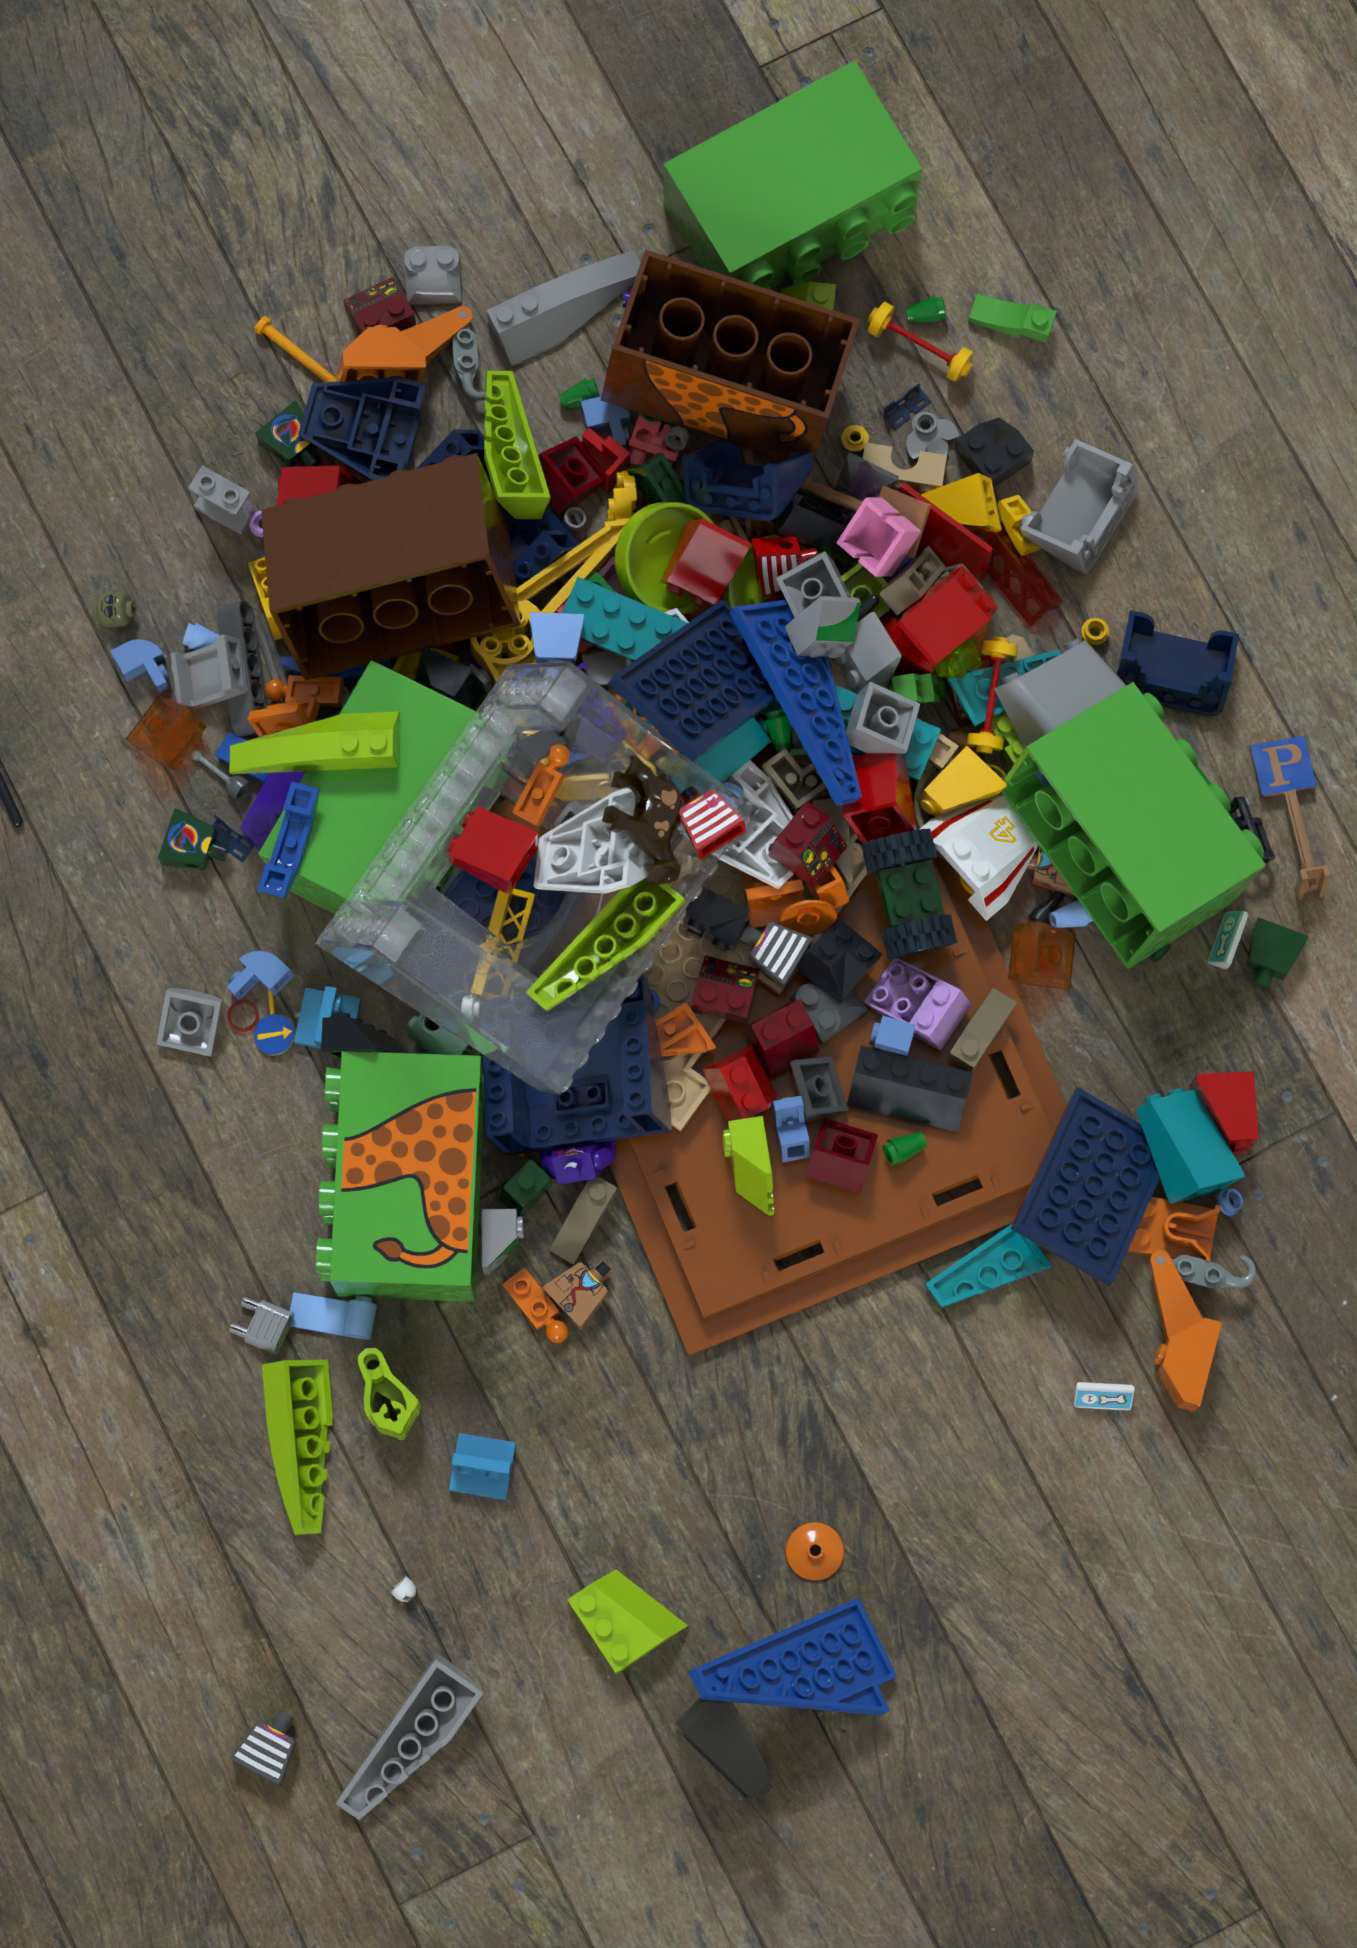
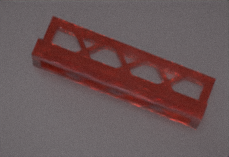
[972,519,1064,626]

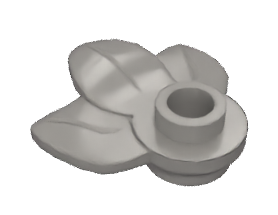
[906,412,959,460]

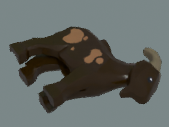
[602,755,693,886]

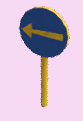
[254,989,295,1055]

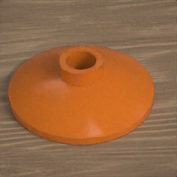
[780,900,837,935]
[786,1522,844,1581]

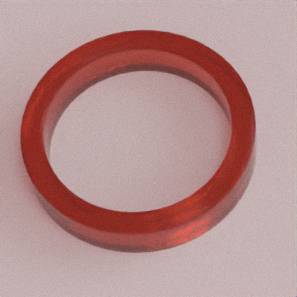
[227,1000,260,1032]

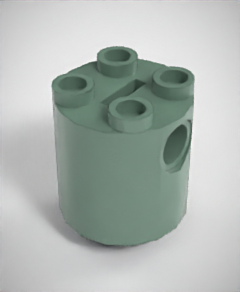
[405,993,483,1056]

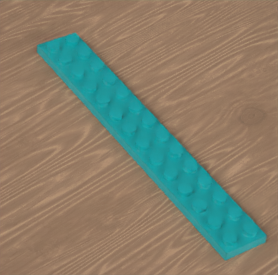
[562,577,941,782]

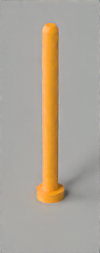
[254,316,336,382]

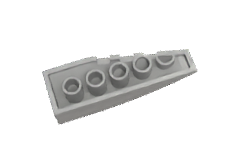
[486,250,641,368]
[335,1654,484,1820]

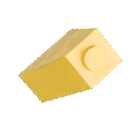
[921,473,1001,532]
[916,746,1008,817]

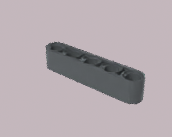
[217,600,267,737]

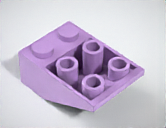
[864,958,972,1051]

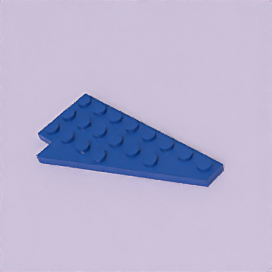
[729,600,862,806]
[688,1598,897,1715]

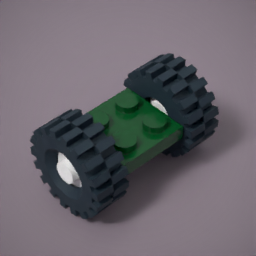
[861,828,957,959]

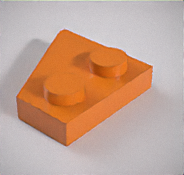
[655,1002,716,1057]

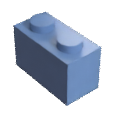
[869,1016,916,1056]

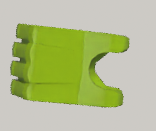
[358,1348,421,1440]

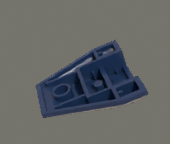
[298,377,426,481]

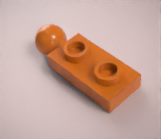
[264,675,345,707]
[512,744,570,827]
[502,1267,569,1343]

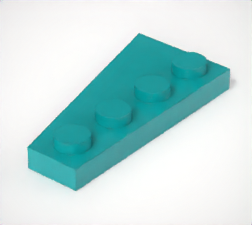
[947,650,1062,728]
[925,1223,1052,1309]

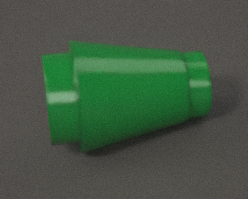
[906,296,947,324]
[558,378,601,410]
[764,710,792,751]
[882,1132,927,1166]

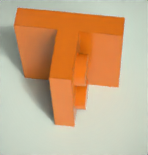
[247,698,320,737]
[741,873,804,930]

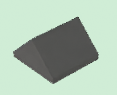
[789,1057,848,1124]

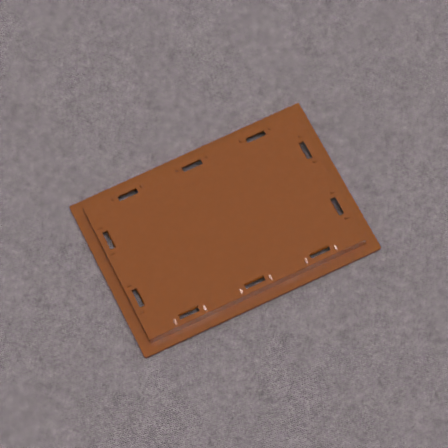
[478,658,1067,1355]

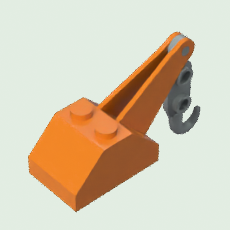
[336,306,485,401]
[1149,1250,1256,1412]

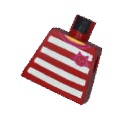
[751,536,817,598]
[679,786,746,860]

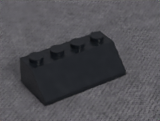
[772,487,874,568]
[321,1012,409,1060]
[847,1045,973,1133]

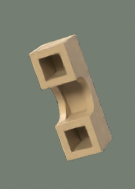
[863,443,947,494]

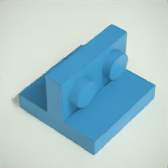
[294,986,362,1049]
[449,1433,516,1500]

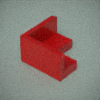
[582,428,631,494]

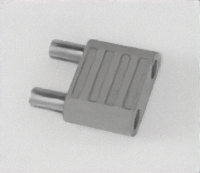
[229,1297,294,1355]

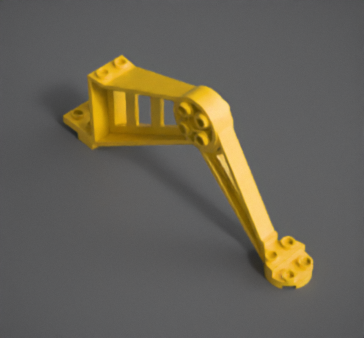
[470,471,668,802]

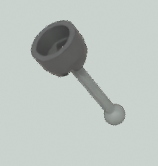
[191,750,250,800]

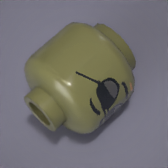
[93,591,137,627]

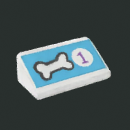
[1208,911,1248,970]
[1074,1382,1135,1410]

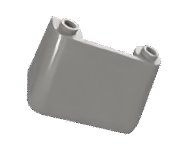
[1020,439,1138,574]
[994,638,1126,749]

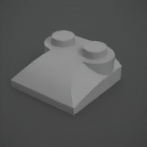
[404,246,461,306]
[156,988,223,1057]

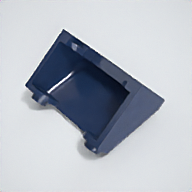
[682,439,813,521]
[1116,610,1239,716]

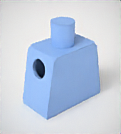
[530,612,584,679]

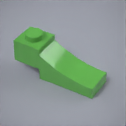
[968,293,1057,343]
[889,673,947,706]

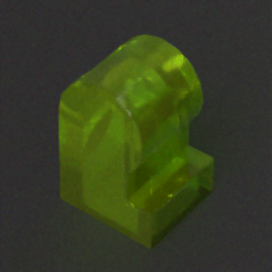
[935,640,982,679]

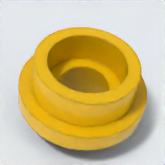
[841,425,869,453]
[1081,618,1109,646]

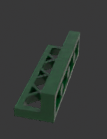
[627,453,687,505]

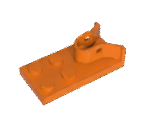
[1128,1197,1221,1262]

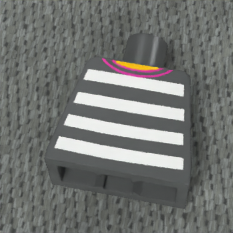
[740,922,813,989]
[230,1711,297,1786]

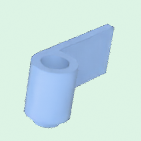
[290,1292,377,1340]

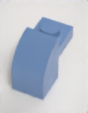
[581,397,631,449]
[110,639,170,694]
[227,951,294,1001]
[772,1096,811,1162]

